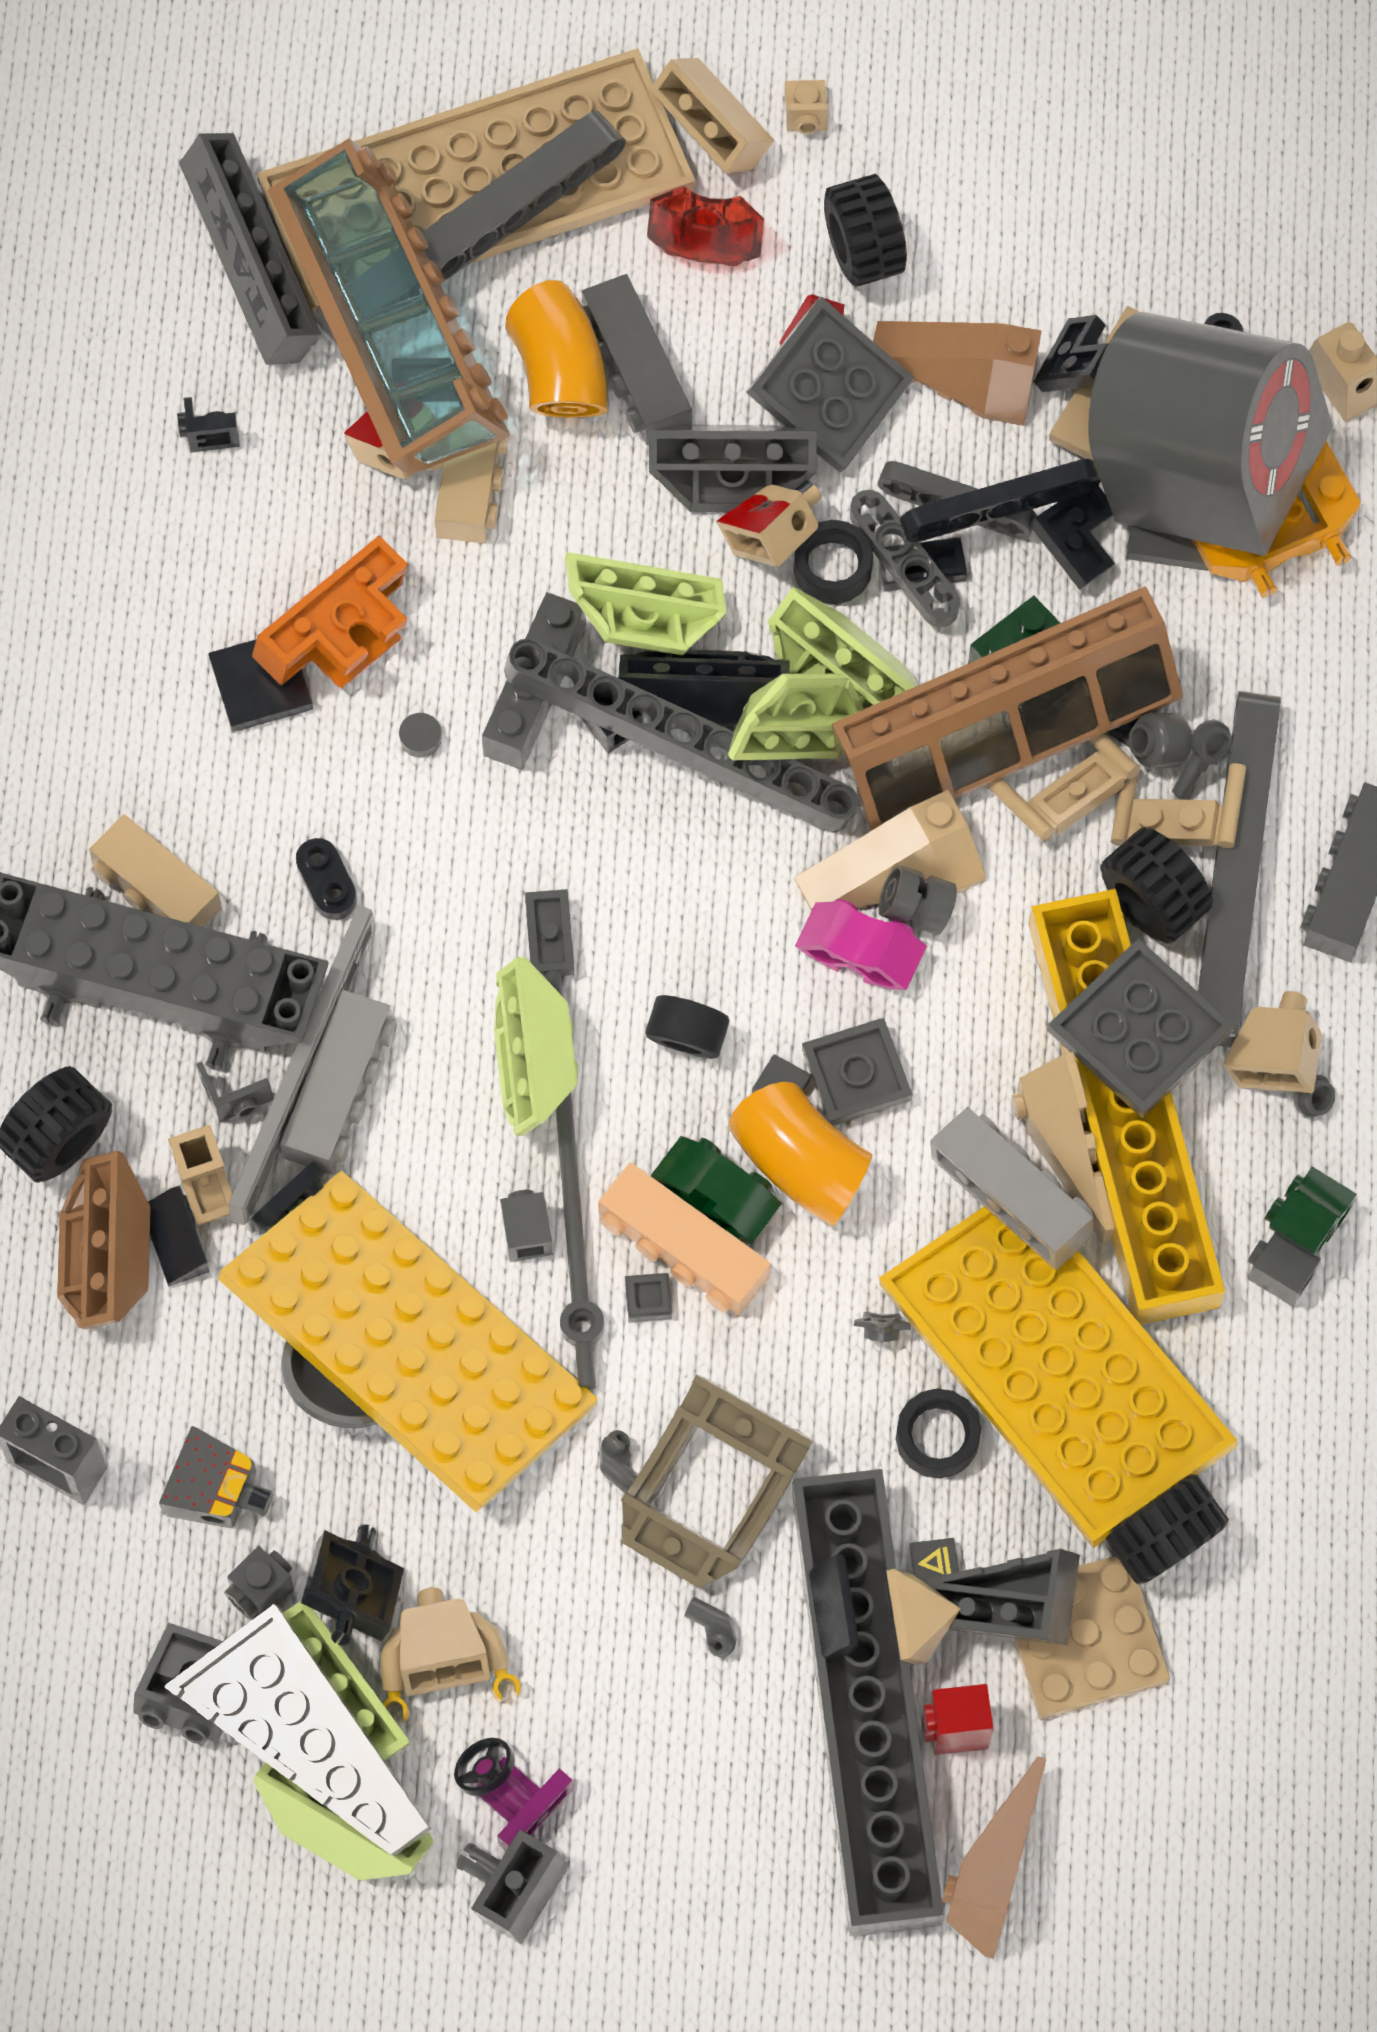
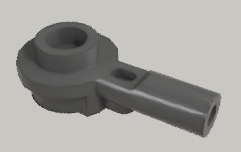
[1171,719,1233,800]

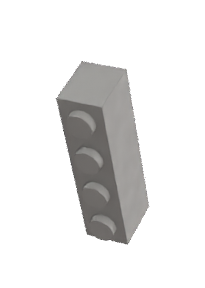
[280,989,397,1175]
[930,1106,1094,1271]

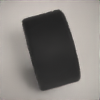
[645,995,730,1059]

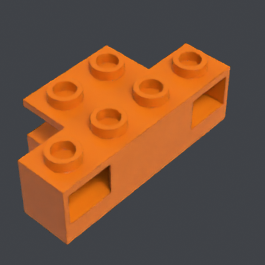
[252,535,408,690]

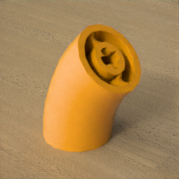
[505,280,608,418]
[728,1082,873,1226]

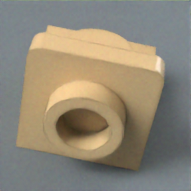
[785,80,828,134]

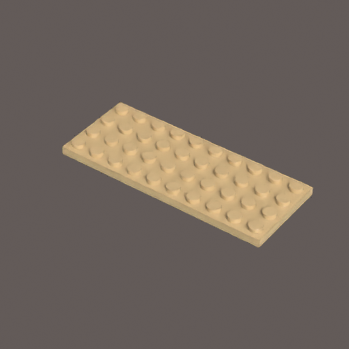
[256,48,695,316]

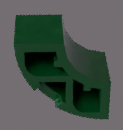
[650,1136,782,1245]
[1264,1166,1357,1257]

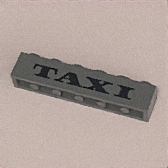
[179,133,321,365]

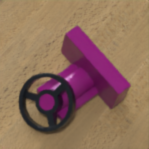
[454,1737,573,1851]

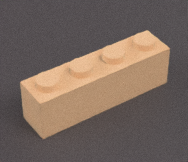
[598,1162,771,1317]

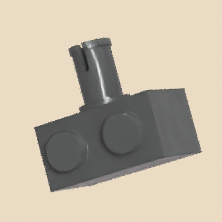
[456,1830,570,1945]

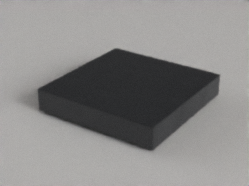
[208,639,313,732]

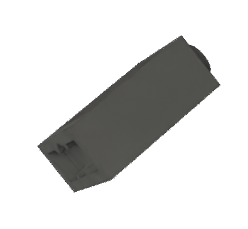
[0,1396,107,1505]

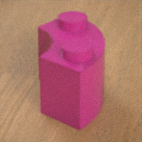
[795,899,927,990]

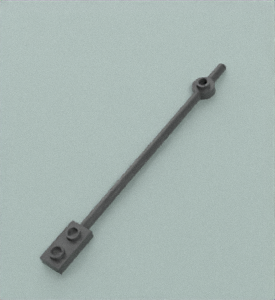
[525,889,604,1390]

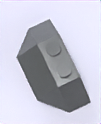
[649,425,817,512]

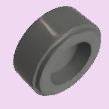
[399,713,442,757]

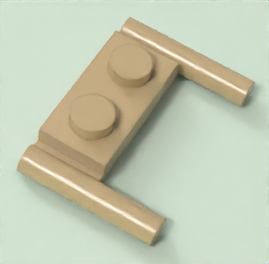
[988,733,1140,841]
[1110,763,1246,848]

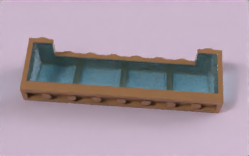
[267,138,510,475]

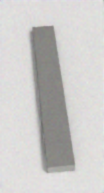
[228,905,374,1226]

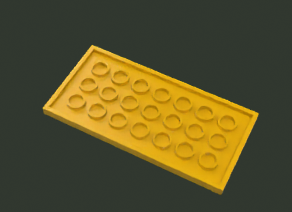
[218,1170,598,1513]
[879,1206,1237,1548]

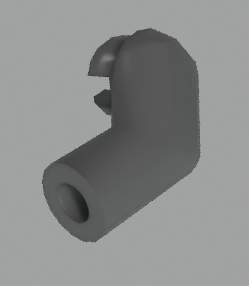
[600,1430,638,1493]
[684,1597,737,1657]

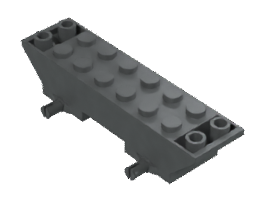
[0,872,329,1071]

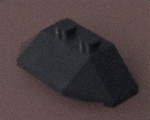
[618,649,790,727]

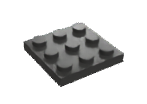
[746,297,914,473]
[1047,938,1234,1118]

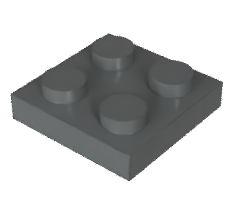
[801,1018,913,1126]

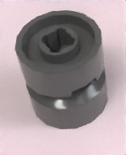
[878,864,957,936]

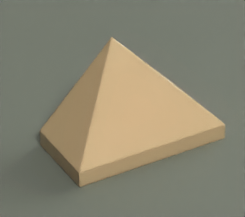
[886,1569,961,1665]

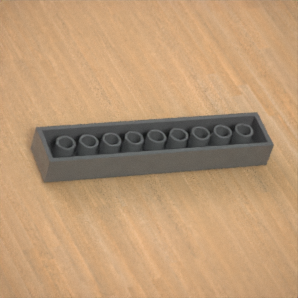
[792,1469,944,1937]

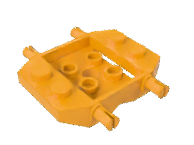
[1192,441,1361,598]

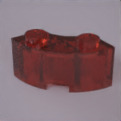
[647,186,764,266]

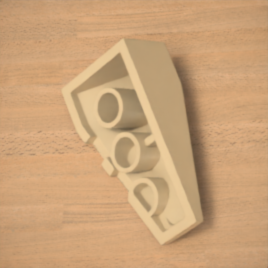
[794,790,986,911]
[1012,1052,1114,1245]

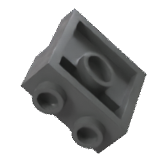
[133,1622,224,1744]

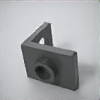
[196,1061,273,1123]

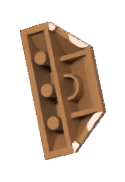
[57,1151,150,1330]

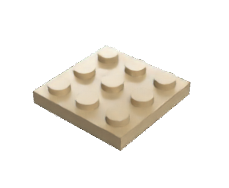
[1013,1556,1170,1720]

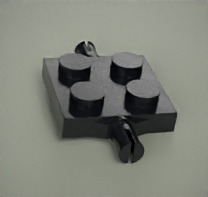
[301,1524,404,1645]

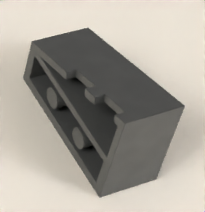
[927,1548,1080,1645]

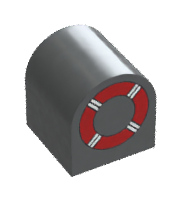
[1088,312,1333,556]

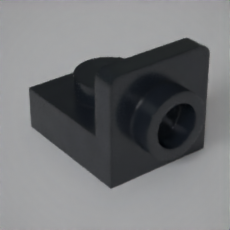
[177,397,240,452]

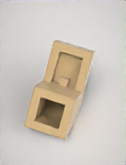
[168,1124,233,1226]

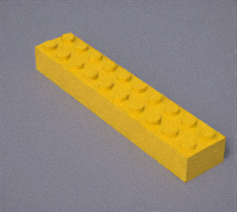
[1028,889,1225,1325]

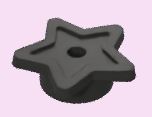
[853,1312,911,1342]

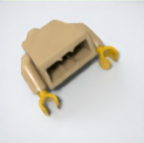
[380,1587,520,1722]

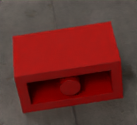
[921,1684,993,1755]

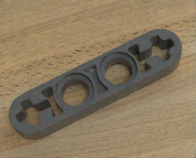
[877,461,1037,539]
[850,490,960,627]

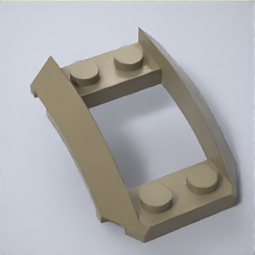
[621,1374,813,1588]

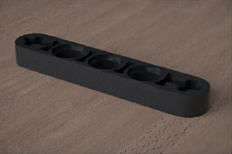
[900,459,1101,542]

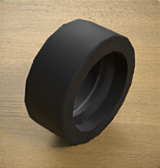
[793,519,874,604]
[895,1388,982,1479]

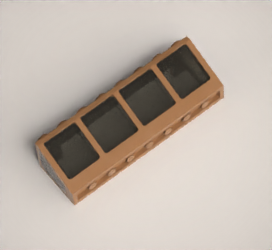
[832,586,1183,831]

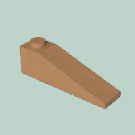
[873,321,1042,426]
[942,1756,1047,1959]

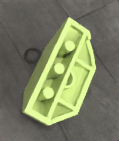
[565,552,727,655]
[768,587,918,709]
[728,674,864,760]
[494,957,578,1136]
[283,1601,410,1761]
[253,1762,434,1880]

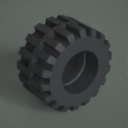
[824,173,907,287]
[1100,827,1213,944]
[0,1066,113,1183]
[1106,1475,1229,1584]

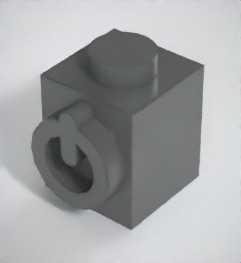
[223,1545,294,1620]

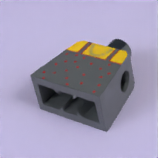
[159,1426,274,1528]

